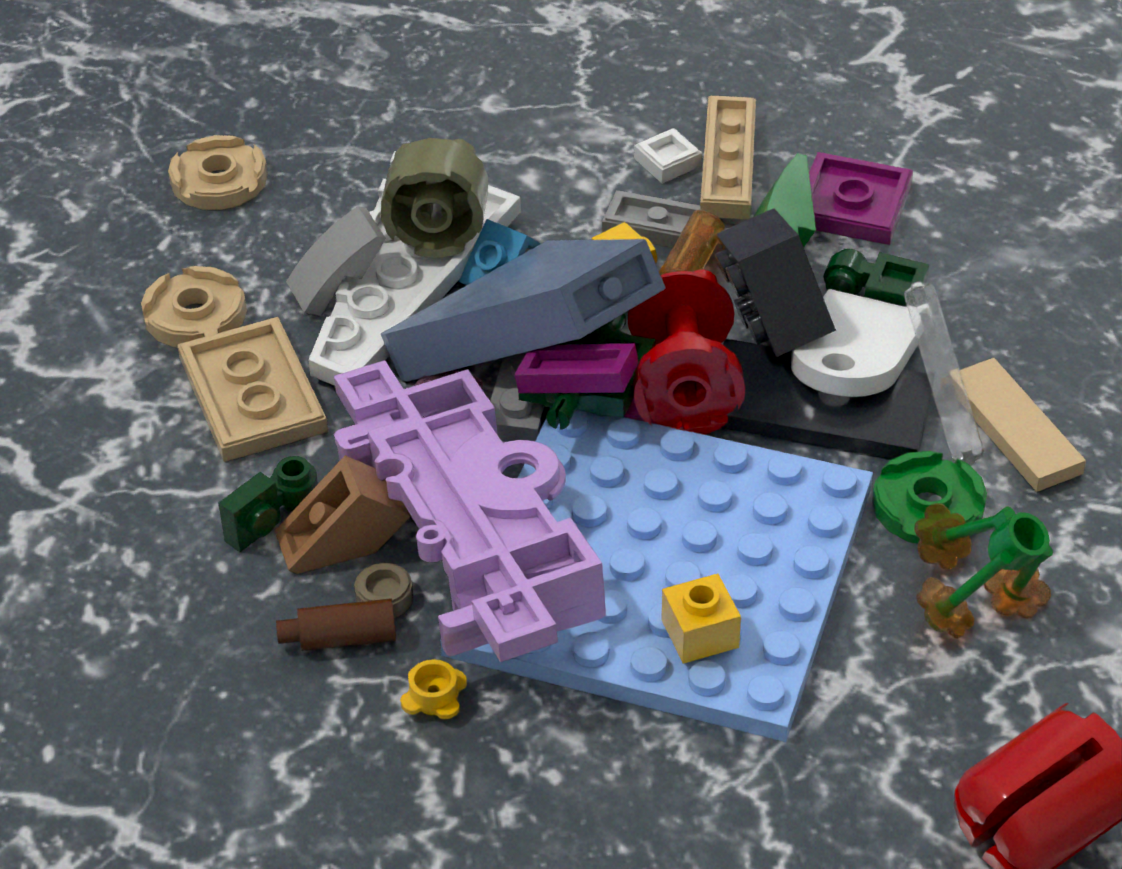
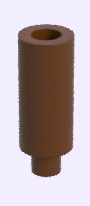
[276,598,396,651]

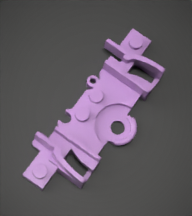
[334,360,606,662]

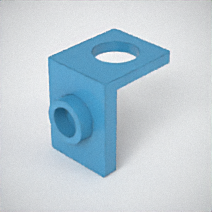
[459,219,541,286]

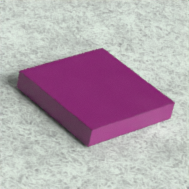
[809,152,913,245]

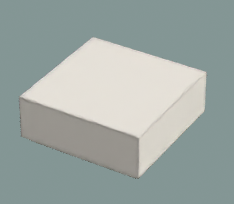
[634,128,702,184]

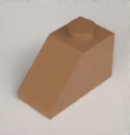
[275,455,411,574]

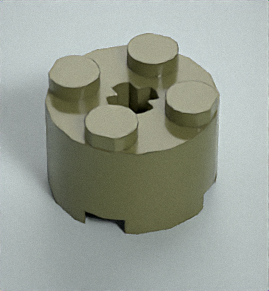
[381,138,489,258]

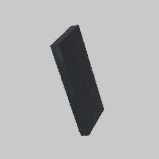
[721,339,936,459]

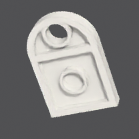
[791,289,929,397]

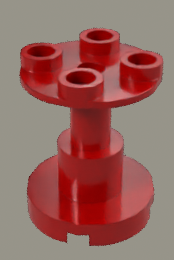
[627,269,745,435]

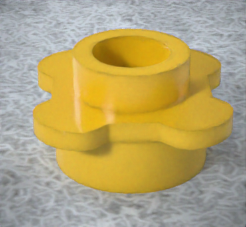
[400,659,467,719]

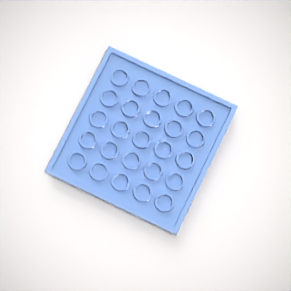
[440,409,873,742]

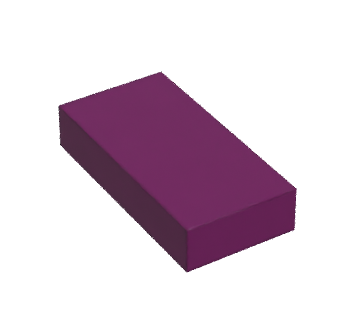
[514,343,639,393]

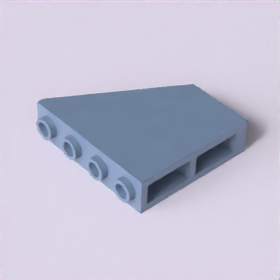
[381,239,666,381]

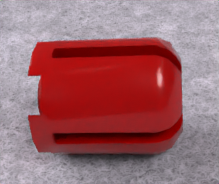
[954,703,1122,869]

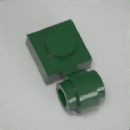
[823,249,930,309]
[218,456,318,552]

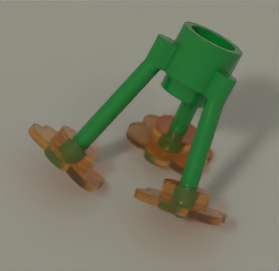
[914,503,1053,639]

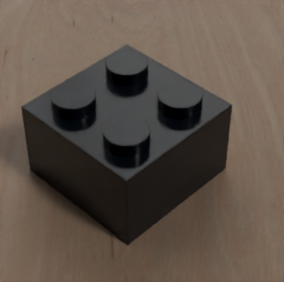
[715,208,836,357]

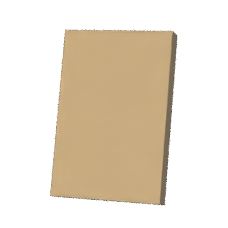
[177,317,328,462]

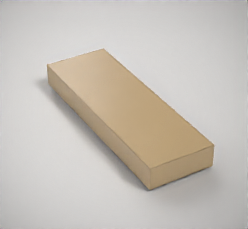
[947,358,1086,492]

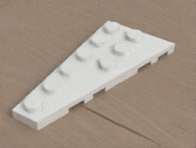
[308,151,521,385]

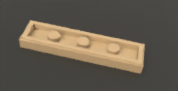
[700,96,756,219]

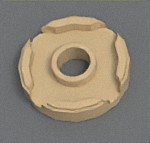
[168,135,268,210]
[141,266,247,348]

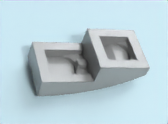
[286,206,386,316]

